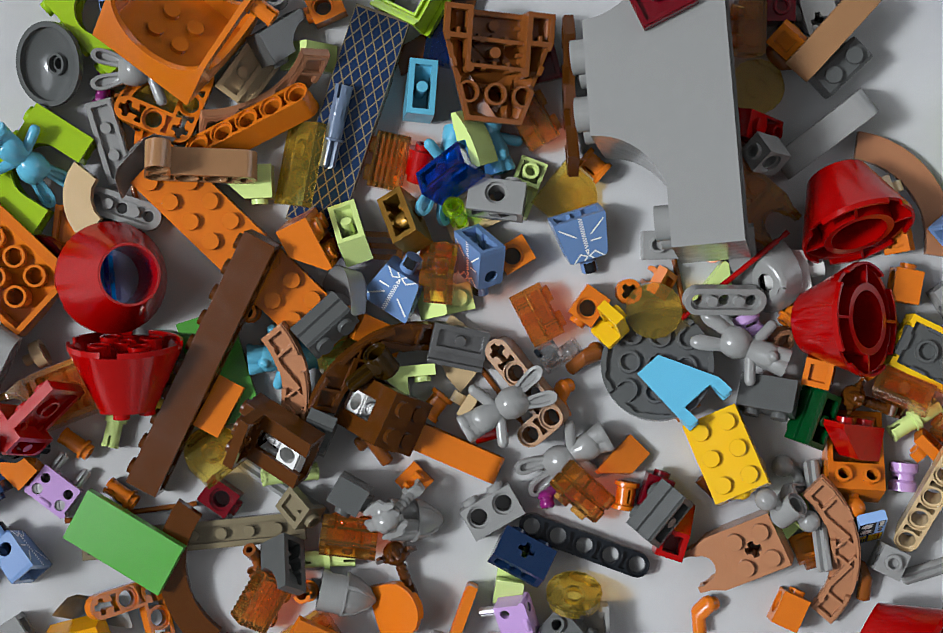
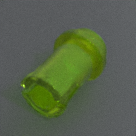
[442,197,468,229]

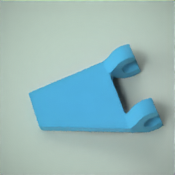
[637,355,732,431]

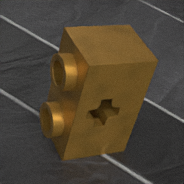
[377,186,433,253]

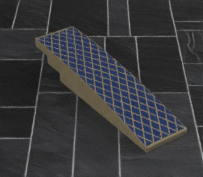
[285,3,410,236]

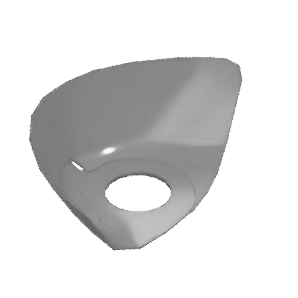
[114,134,176,199]
[751,238,803,313]
[322,265,367,316]
[52,594,133,628]

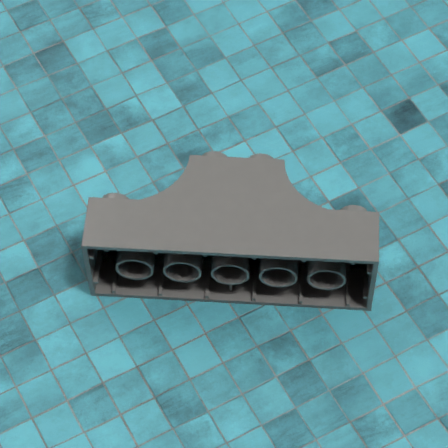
[569,0,751,264]

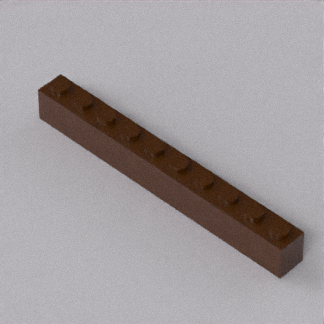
[126,229,282,497]

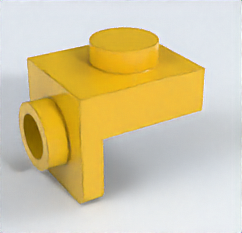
[591,300,630,349]

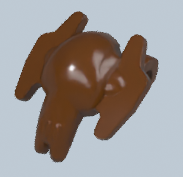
[840,377,904,419]
[375,541,420,598]

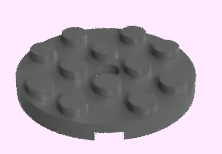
[601,308,714,422]

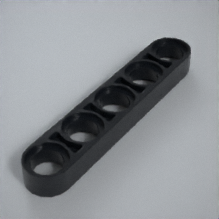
[519,512,650,578]

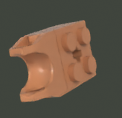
[684,510,795,593]

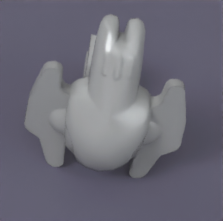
[363,479,425,540]

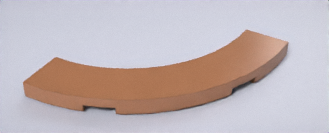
[196,48,330,134]
[853,131,943,257]
[261,321,311,421]
[803,473,861,624]

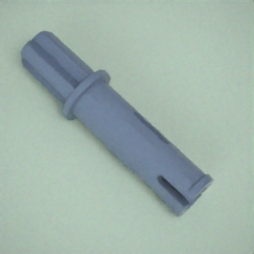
[319,83,354,169]

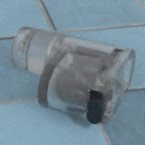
[534,337,583,374]

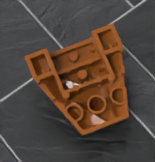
[443,1,556,126]

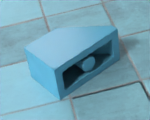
[402,57,438,124]

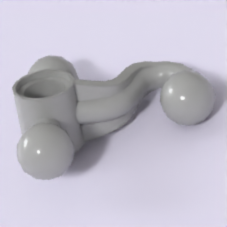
[755,455,821,533]

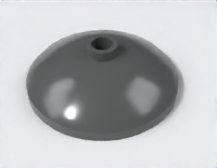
[16,21,83,107]

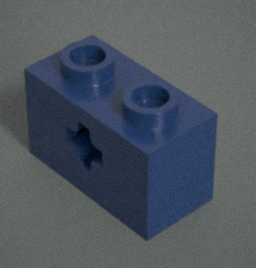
[487,525,558,588]

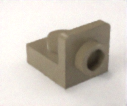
[275,486,326,530]

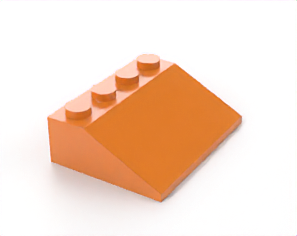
[0,204,59,337]

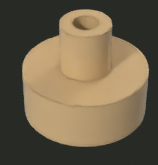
[22,339,52,369]

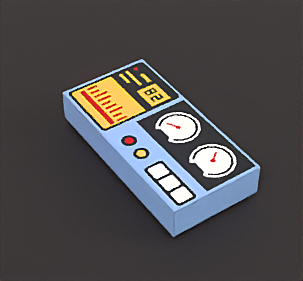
[856,510,888,543]

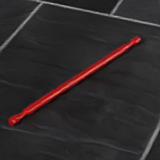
[680,229,790,321]

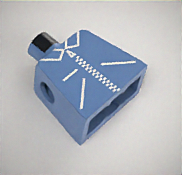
[547,202,608,274]
[454,224,506,297]
[366,251,427,323]
[0,521,53,584]

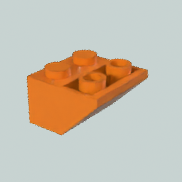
[275,207,341,271]

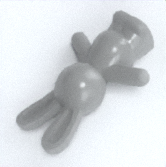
[90,48,167,106]
[690,315,793,386]
[457,365,558,448]
[514,420,615,497]

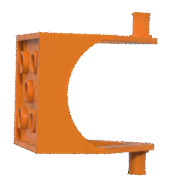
[92,0,280,105]

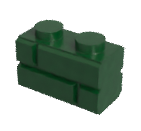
[784,385,843,451]

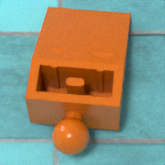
[821,410,886,520]

